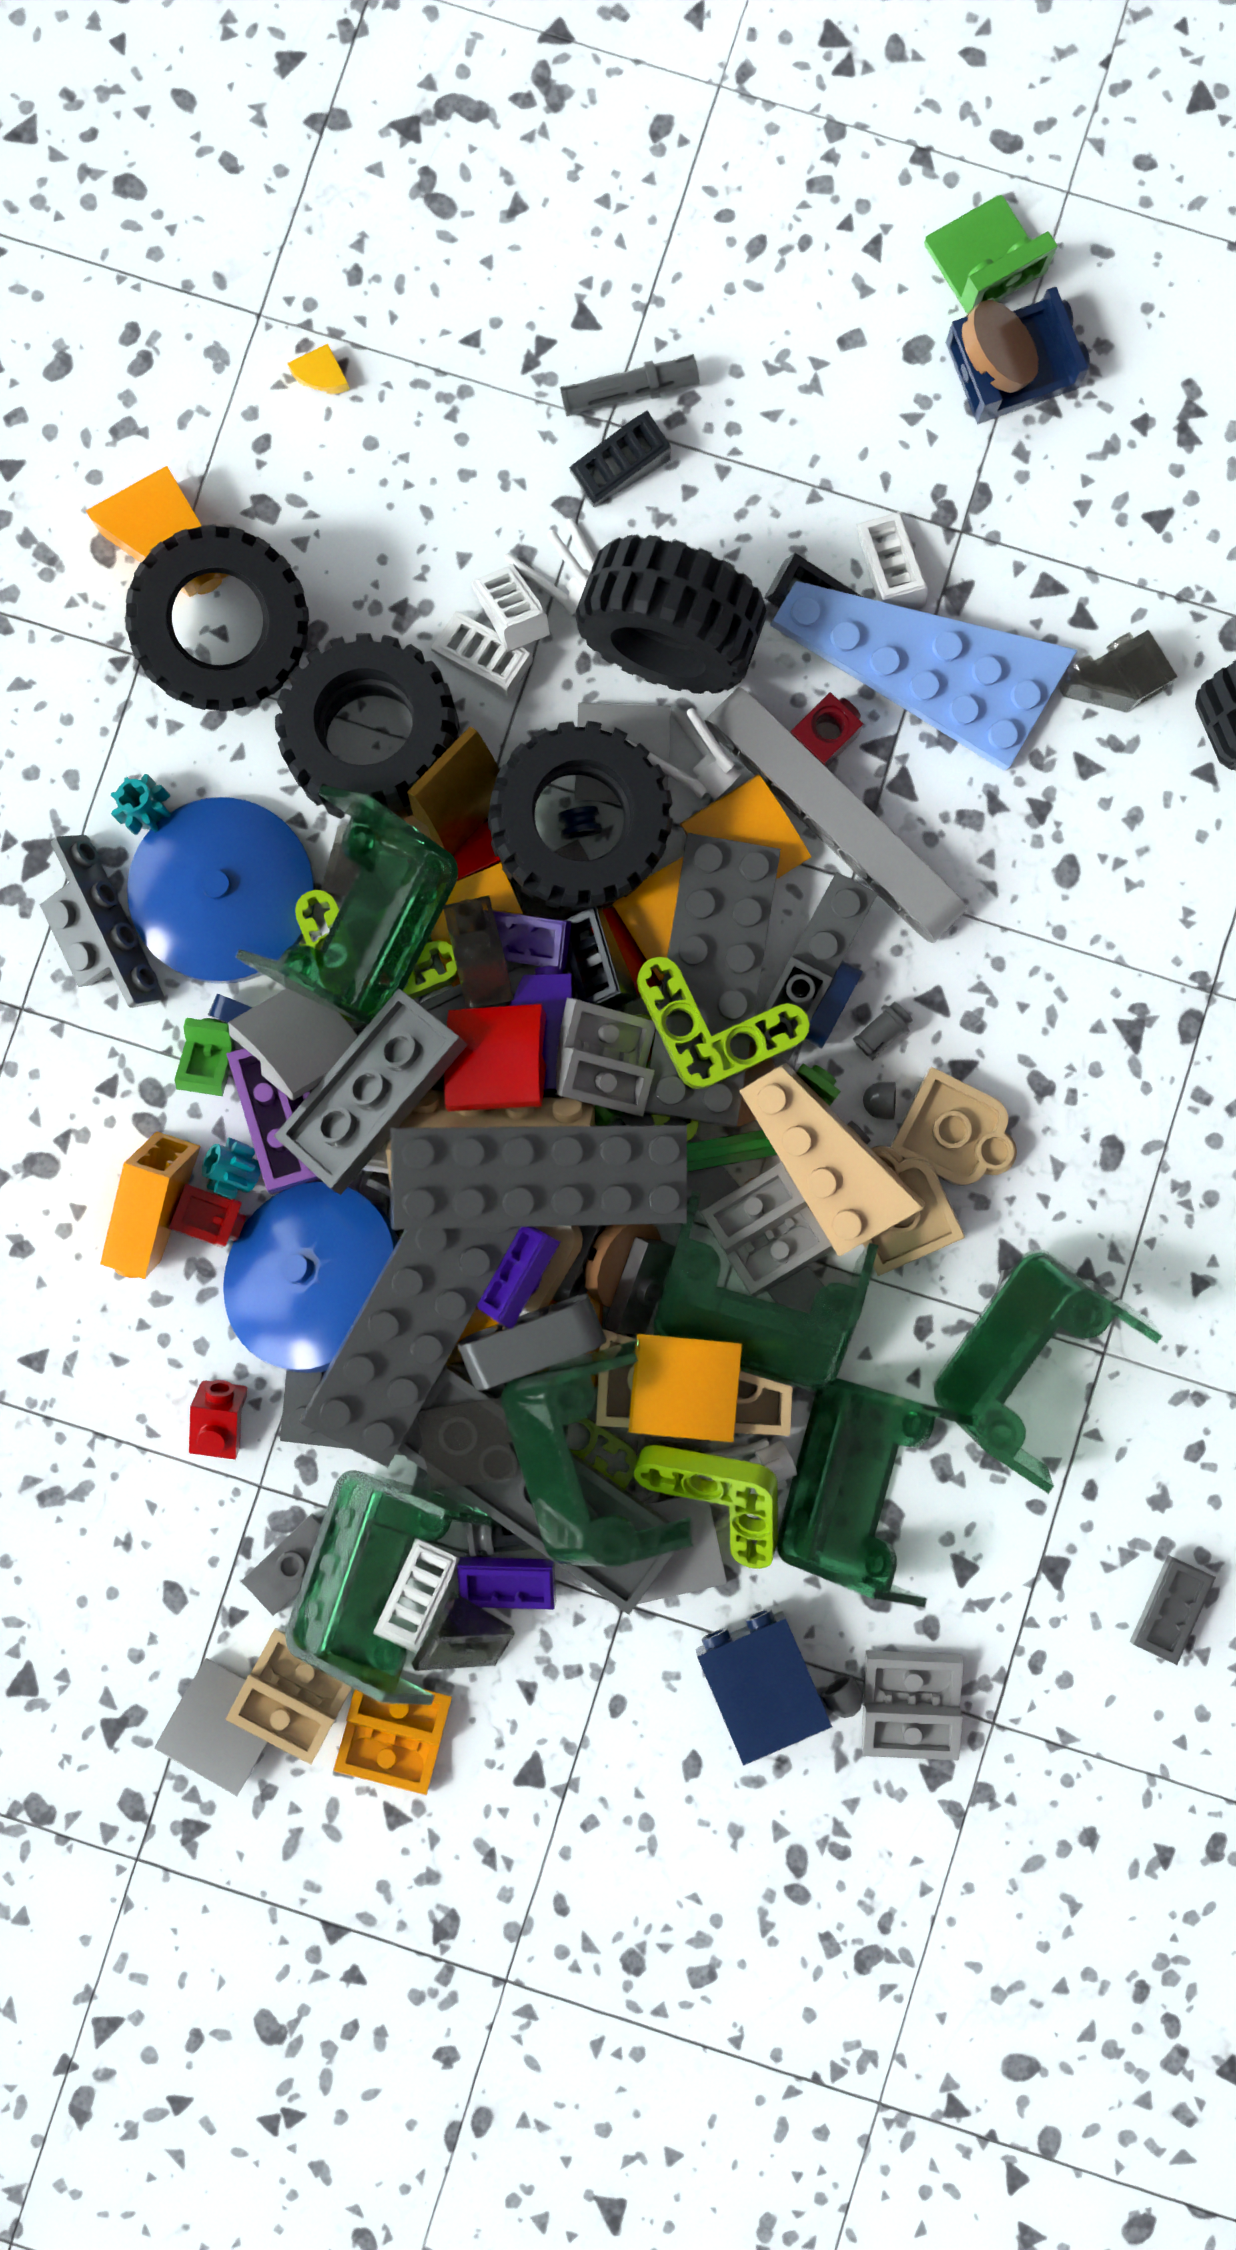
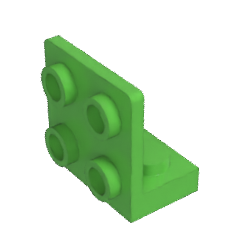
[924,195,1058,313]

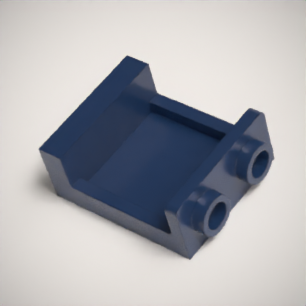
[945,286,1090,425]
[695,1609,832,1766]

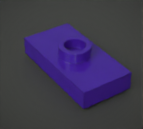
[472,908,571,969]
[477,1226,560,1329]
[457,1557,557,1610]

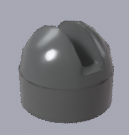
[863,1082,896,1120]
[821,1675,863,1718]

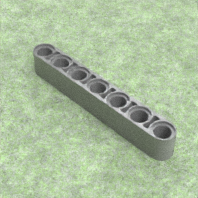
[704,687,967,943]

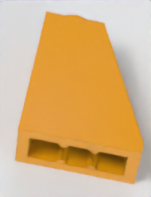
[86,465,229,597]
[100,1131,201,1279]

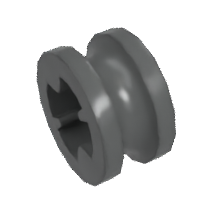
[466,1513,495,1557]

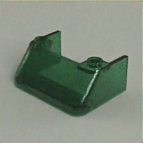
[235,785,458,1025]
[653,1191,878,1391]
[933,1250,1163,1494]
[501,1340,693,1567]
[777,1377,975,1608]
[285,1470,493,1705]

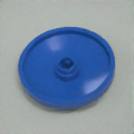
[127,797,316,984]
[223,1182,399,1373]

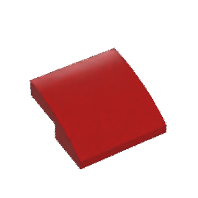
[444,1004,546,1112]

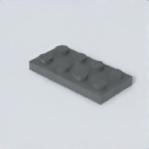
[274,989,468,1195]

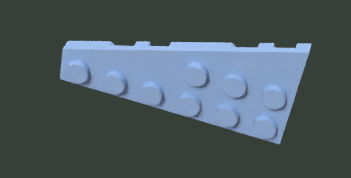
[770,581,1077,771]

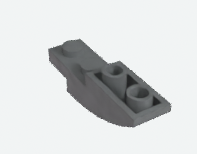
[750,871,878,1061]

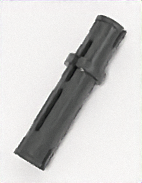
[560,354,700,417]

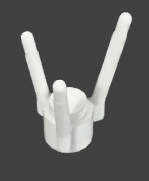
[504,518,595,617]
[626,708,741,800]
[703,1438,797,1533]

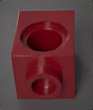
[790,692,864,768]

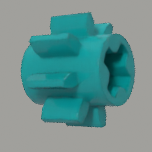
[110,774,171,835]
[201,1137,261,1199]

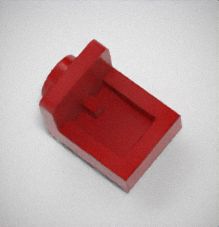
[168,1184,246,1248]
[189,1380,247,1460]

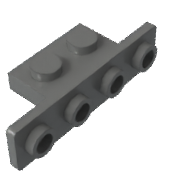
[39,835,165,1008]

